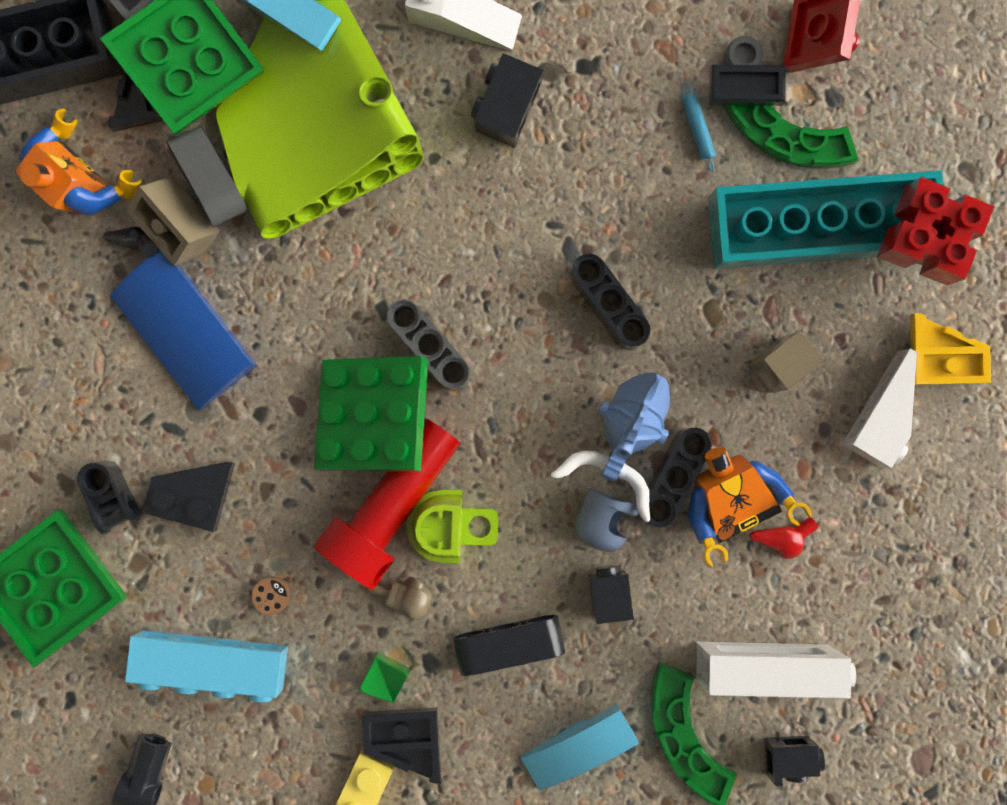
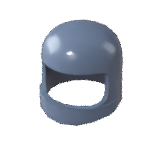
[575,488,639,552]

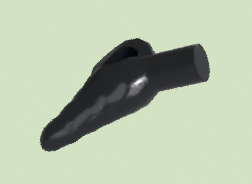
[103,226,157,257]

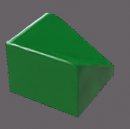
[359,652,411,703]

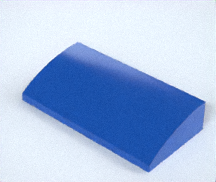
[110,249,258,410]

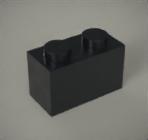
[471,53,544,148]

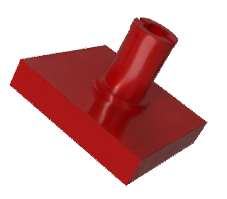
[782,0,860,73]

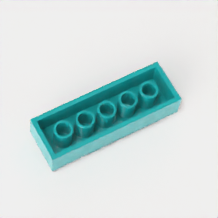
[708,170,943,269]

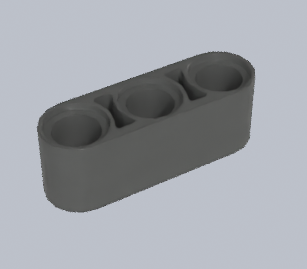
[166,126,247,227]
[387,299,471,391]

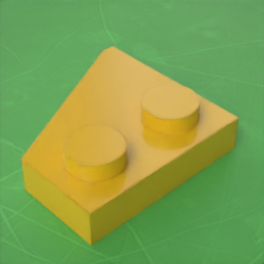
[910,313,991,385]

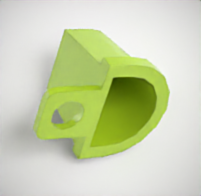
[406,489,498,564]

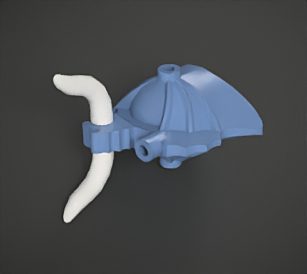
[551,373,670,522]

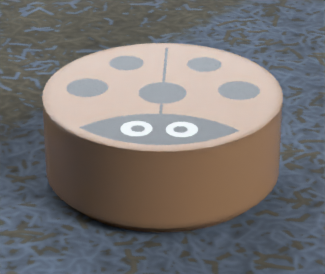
[252,576,291,615]

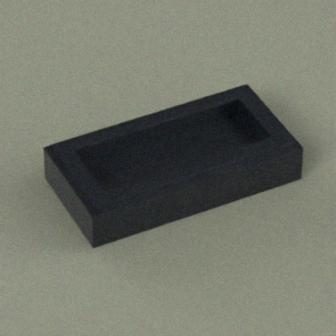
[709,65,786,106]

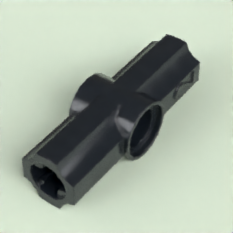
[112,733,172,805]

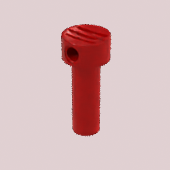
[313,418,461,590]

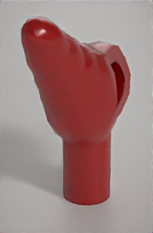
[749,517,819,559]

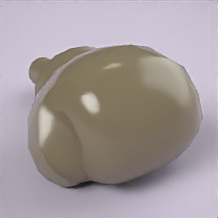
[368,577,432,620]

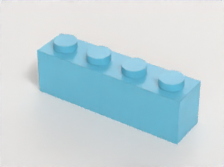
[125,630,288,702]

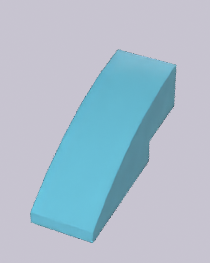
[521,703,639,791]

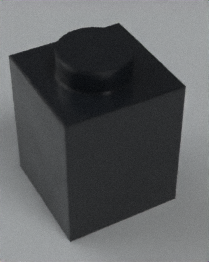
[588,565,634,624]

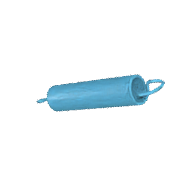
[681,82,716,172]

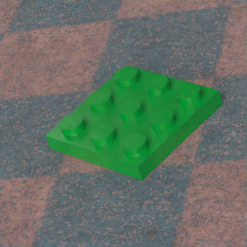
[100,0,264,136]
[314,356,428,472]
[0,510,128,668]

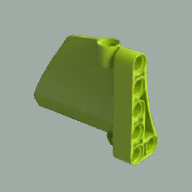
[216,0,424,239]

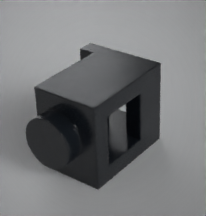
[764,736,825,786]

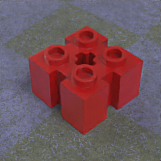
[877,177,995,286]

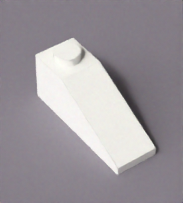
[405,0,522,52]
[842,349,917,468]

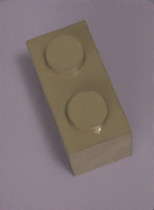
[126,176,220,266]
[747,331,824,393]

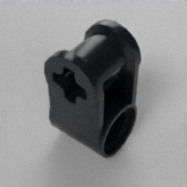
[77,460,140,535]

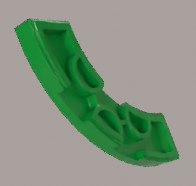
[723,105,859,169]
[651,661,737,805]

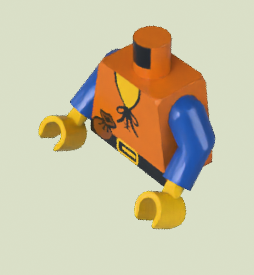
[16,109,142,215]
[688,447,812,567]

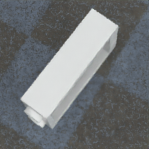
[696,642,856,698]

